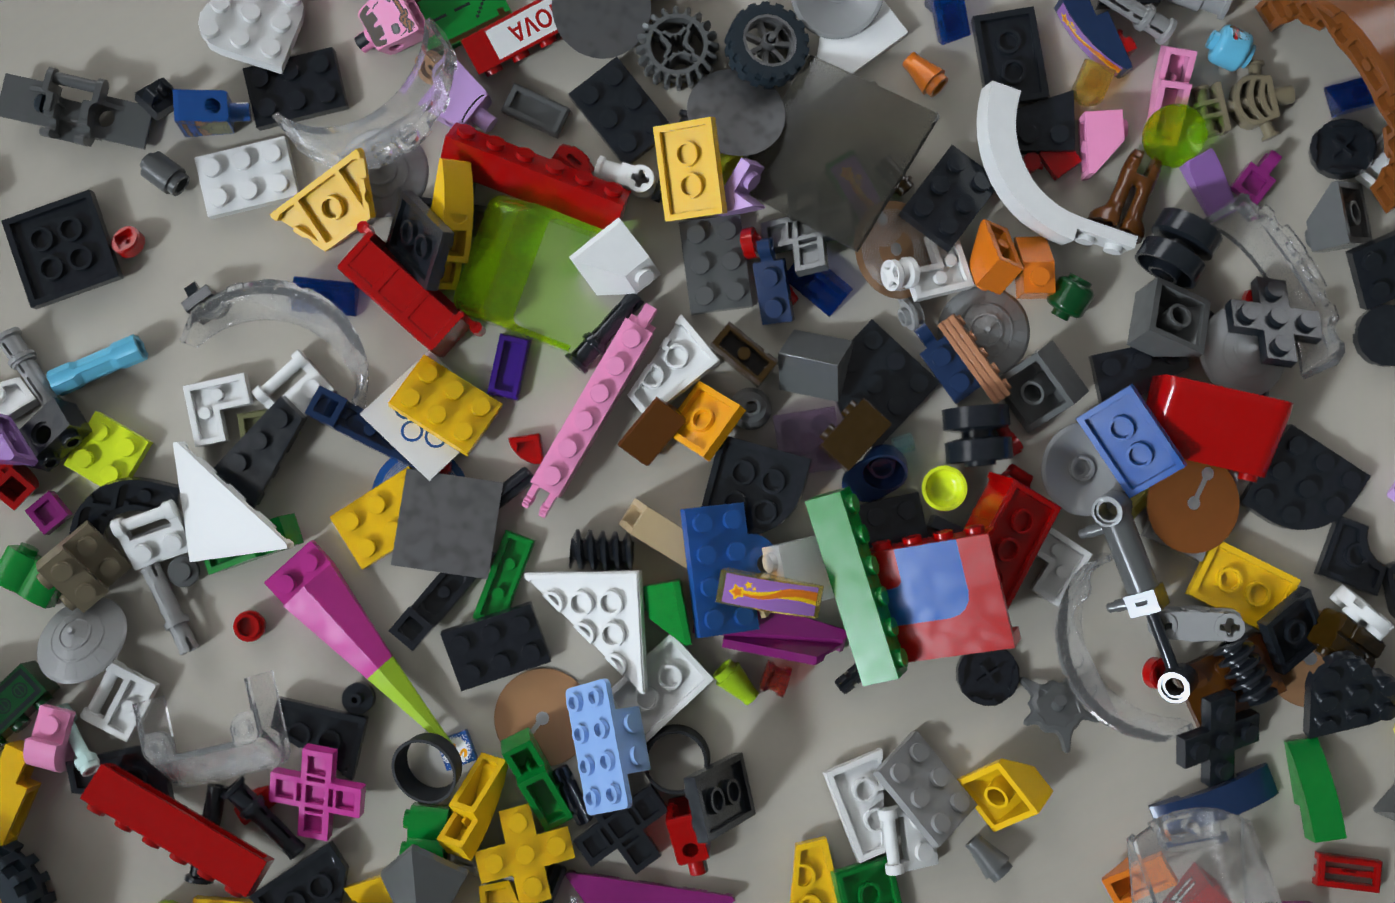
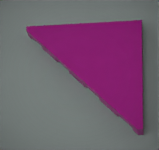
[565,870,735,903]

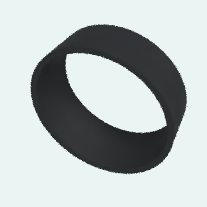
[644,724,710,794]
[391,733,462,804]

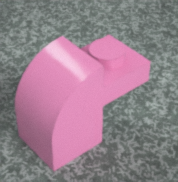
[23,704,76,773]

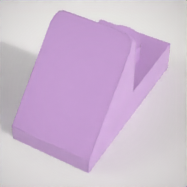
[718,158,766,216]

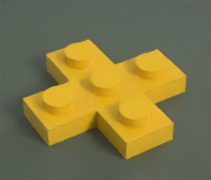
[475,803,575,903]

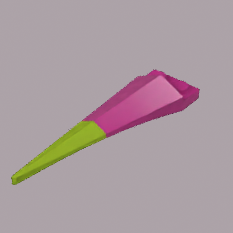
[264,540,453,744]

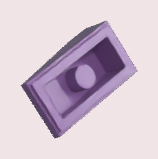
[1179,148,1237,220]

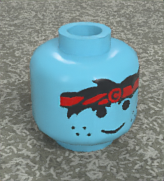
[1205,25,1256,72]

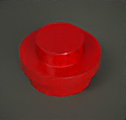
[233,610,266,642]

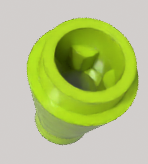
[713,659,759,705]

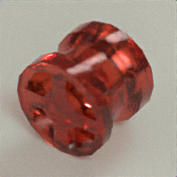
[759,660,792,698]

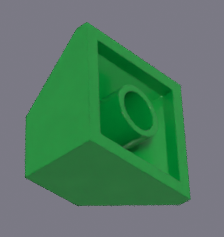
[643,578,692,646]

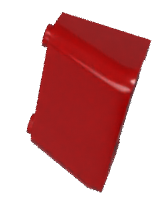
[1146,375,1294,483]

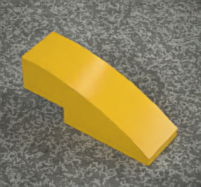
[0,739,41,846]
[436,752,508,861]

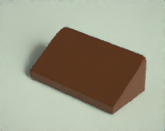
[618,397,686,466]

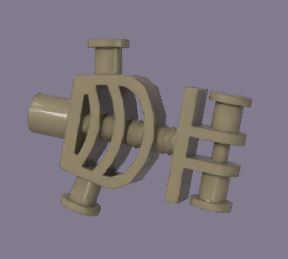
[1190,60,1295,142]

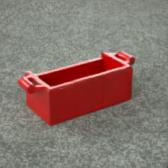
[337,221,486,358]
[963,464,1062,609]

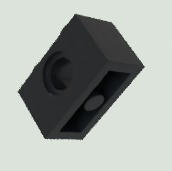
[19,397,92,472]

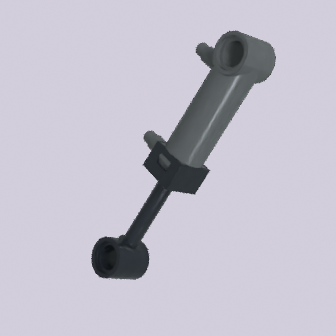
[1078,490,1199,703]

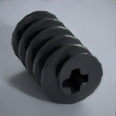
[569,529,634,571]
[1212,633,1279,706]

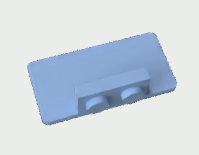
[566,678,651,815]

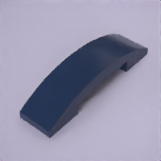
[304,385,417,470]
[1148,763,1279,837]

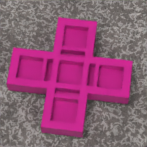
[269,743,366,841]

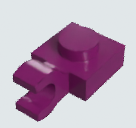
[1230,150,1282,207]

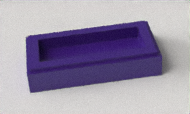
[487,333,532,401]

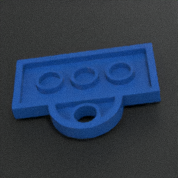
[680,502,773,638]

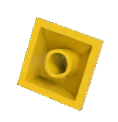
[957,758,1054,832]

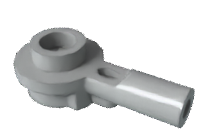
[898,297,925,331]

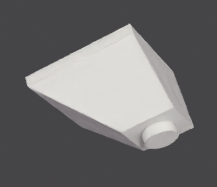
[569,217,661,296]

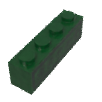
[0,660,60,751]

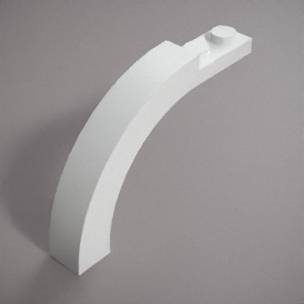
[977,80,1138,255]

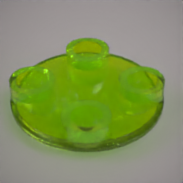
[1142,104,1208,168]

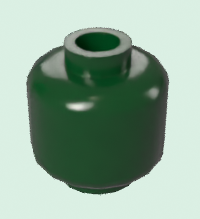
[1047,273,1094,321]

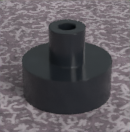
[342,682,376,715]

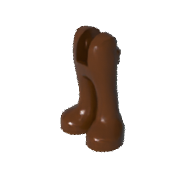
[1087,149,1162,244]

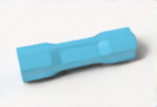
[46,334,148,396]

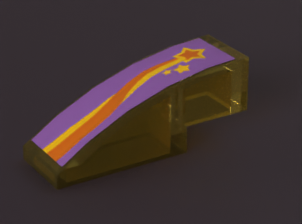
[716,567,824,618]

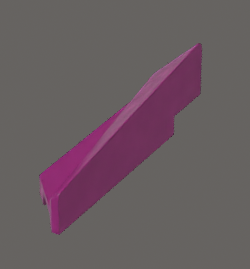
[692,609,847,665]

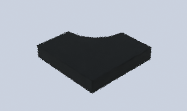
[1314,516,1388,596]

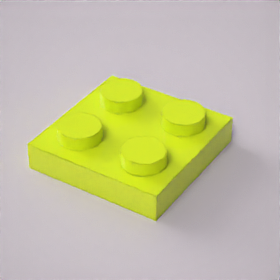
[63,411,153,486]

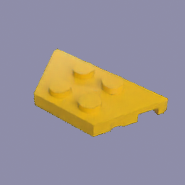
[269,148,376,252]

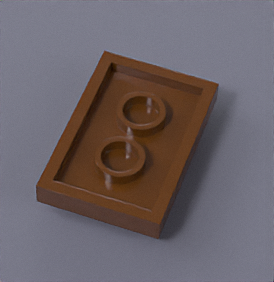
[1175,632,1287,727]

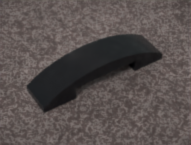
[389,551,496,651]

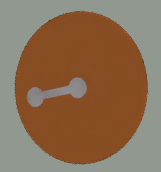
[1147,459,1240,553]

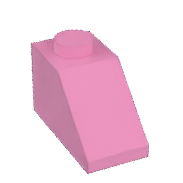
[1077,109,1128,181]

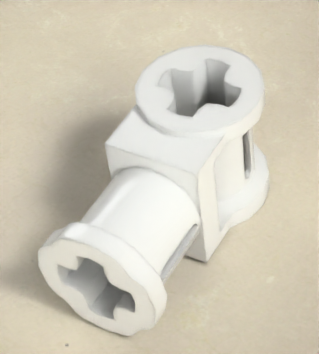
[594,155,657,199]

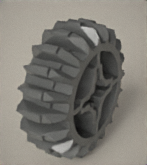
[636,5,719,92]

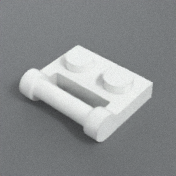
[251,350,337,419]
[110,499,188,571]
[80,660,160,742]
[878,805,939,876]

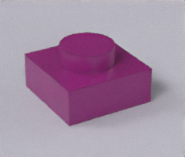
[25,491,74,535]

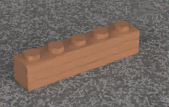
[937,313,1012,404]

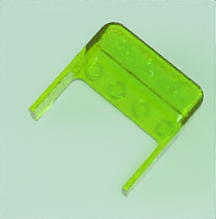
[454,195,603,353]

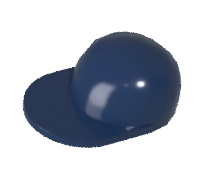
[842,444,908,502]

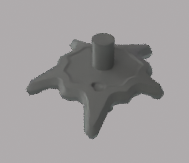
[1019,673,1099,753]

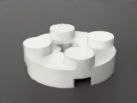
[1329,584,1395,641]

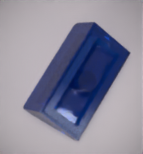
[1323,78,1376,118]
[787,263,853,317]
[293,276,360,317]

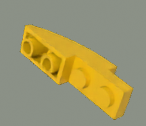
[431,158,474,290]

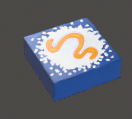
[440,729,478,771]

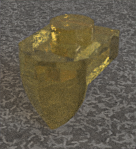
[1071,59,1116,107]

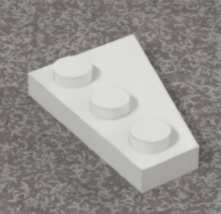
[627,314,720,413]

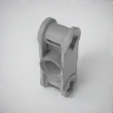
[1147,605,1245,642]

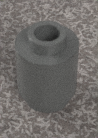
[140,151,190,196]

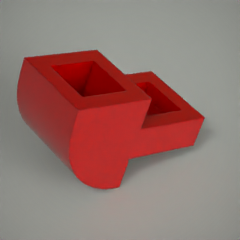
[0,464,39,511]

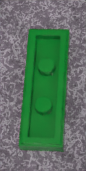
[472,530,536,619]

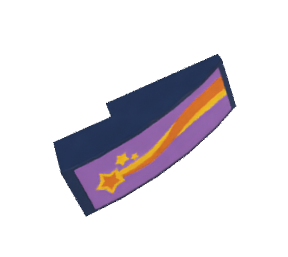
[1054,0,1133,79]

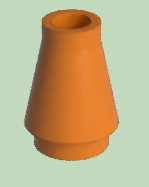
[902,52,948,97]

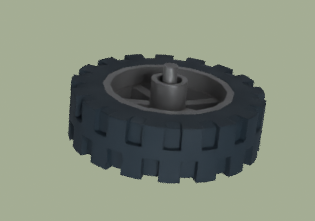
[724,1,810,89]

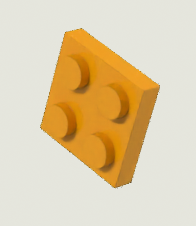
[673,381,746,462]

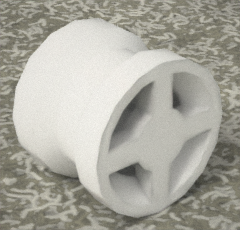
[881,257,920,291]

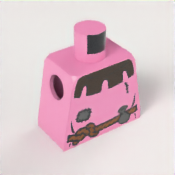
[354,0,434,55]

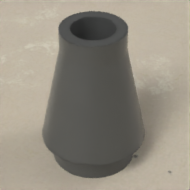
[965,833,1013,883]

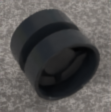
[1135,207,1223,289]
[942,404,1014,467]

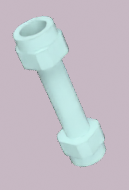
[57,703,100,777]

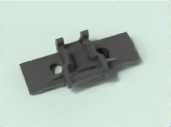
[0,67,153,150]

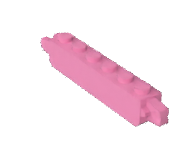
[522,303,658,519]

